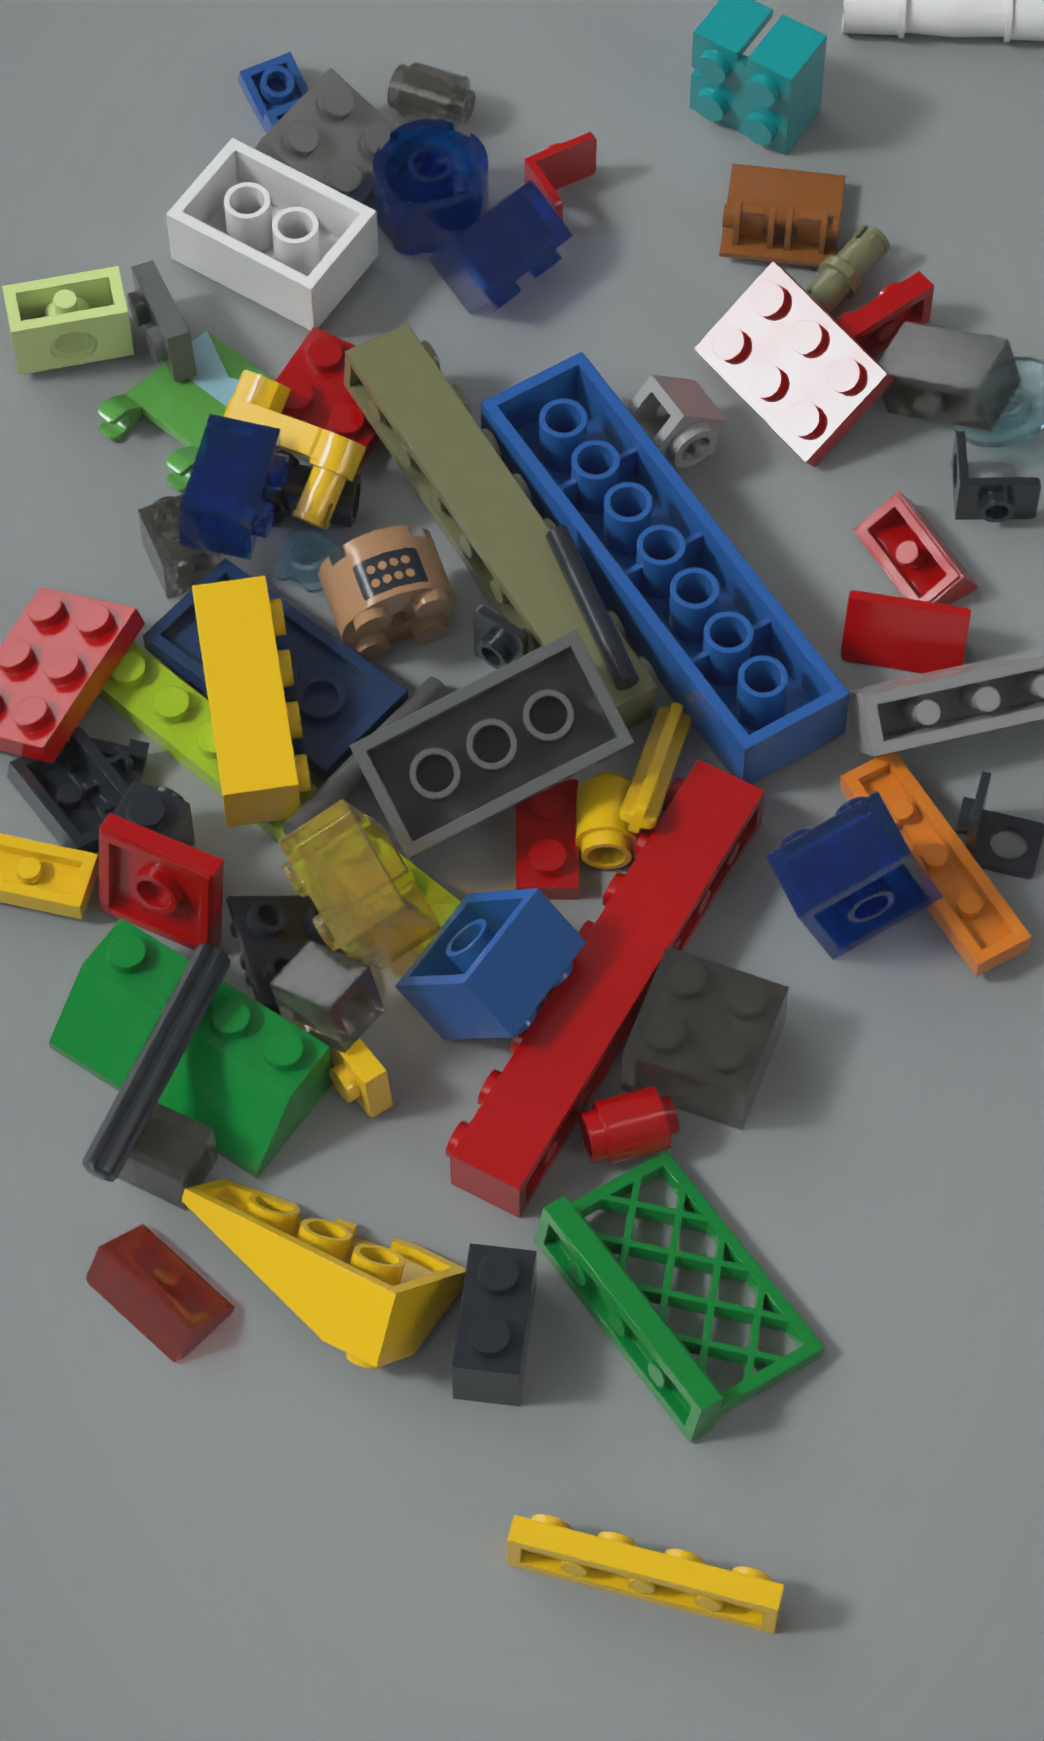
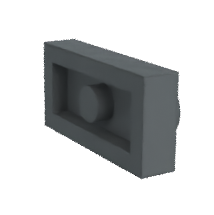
[127,260,197,382]

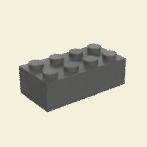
[349,629,634,860]

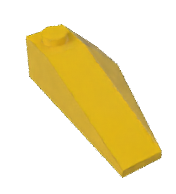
[181,1178,466,1369]

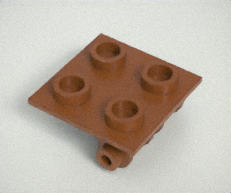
[719,163,846,267]

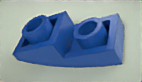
[238,52,309,133]

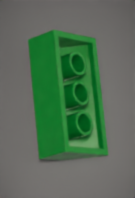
[49,918,333,1178]

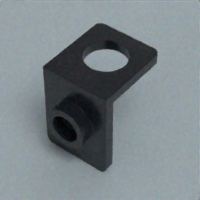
[951,431,1041,522]
[473,605,528,669]
[955,771,1044,879]

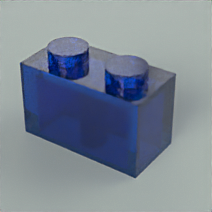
[428,179,573,314]
[179,414,289,560]

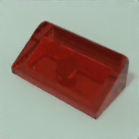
[86,1224,235,1362]

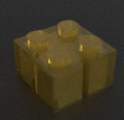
[278,799,442,971]

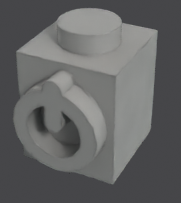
[626,375,728,468]

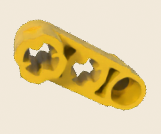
[220,370,366,530]

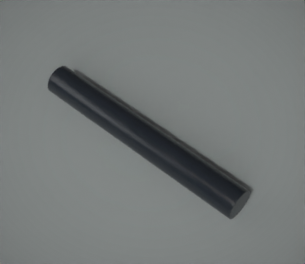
[545,525,639,690]

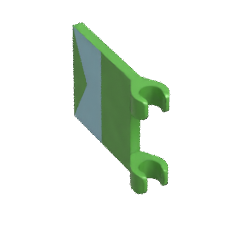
[98,330,275,493]

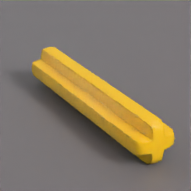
[620,702,691,834]

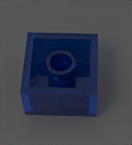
[765,791,943,960]

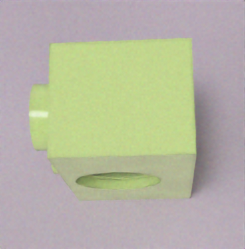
[2,266,134,375]

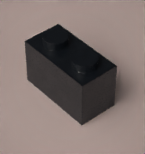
[452,1243,537,1407]

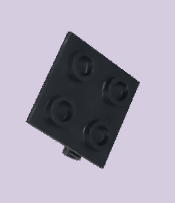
[226,895,375,1021]

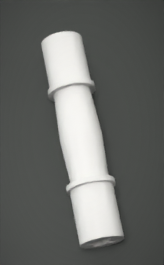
[842,0,1044,43]

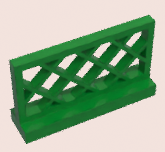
[534,1150,825,1443]

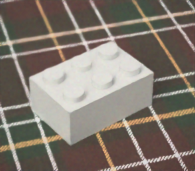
[166,138,379,331]

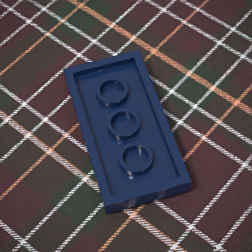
[143,558,408,782]

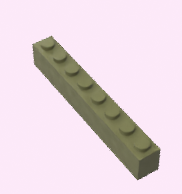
[344,323,659,729]

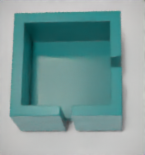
[689,0,827,155]

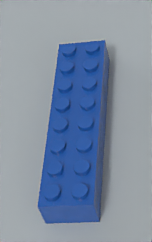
[481,352,850,784]

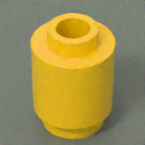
[575,771,639,869]

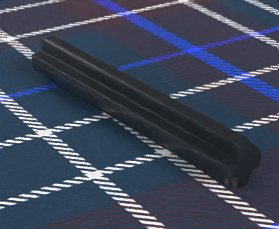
[82,943,231,1182]

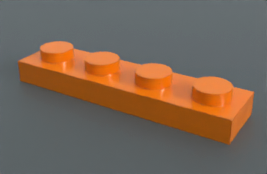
[839,752,1032,977]

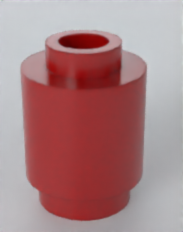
[578,1086,680,1165]

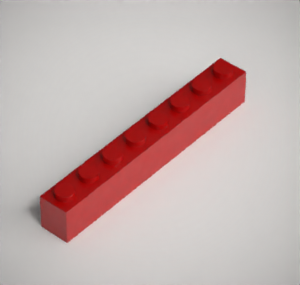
[445,759,765,1218]

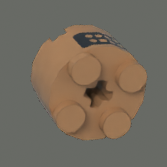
[318,525,457,661]

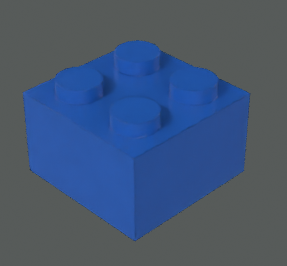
[395,888,586,1039]

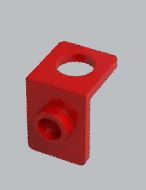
[524,132,597,239]

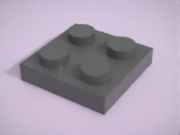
[255,68,415,203]

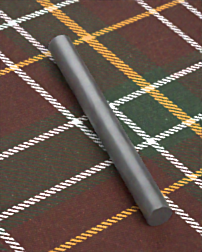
[282,677,447,843]

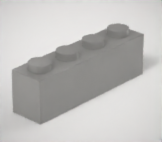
[848,647,1044,756]

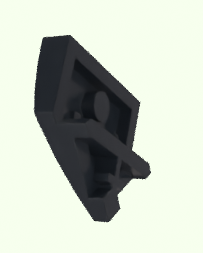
[7,726,150,853]

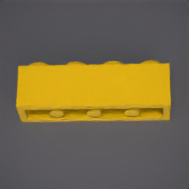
[192,576,311,828]

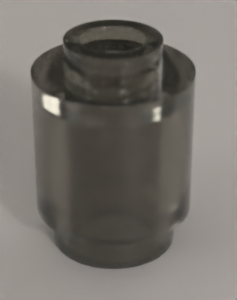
[387,62,476,131]

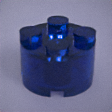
[373,119,489,255]

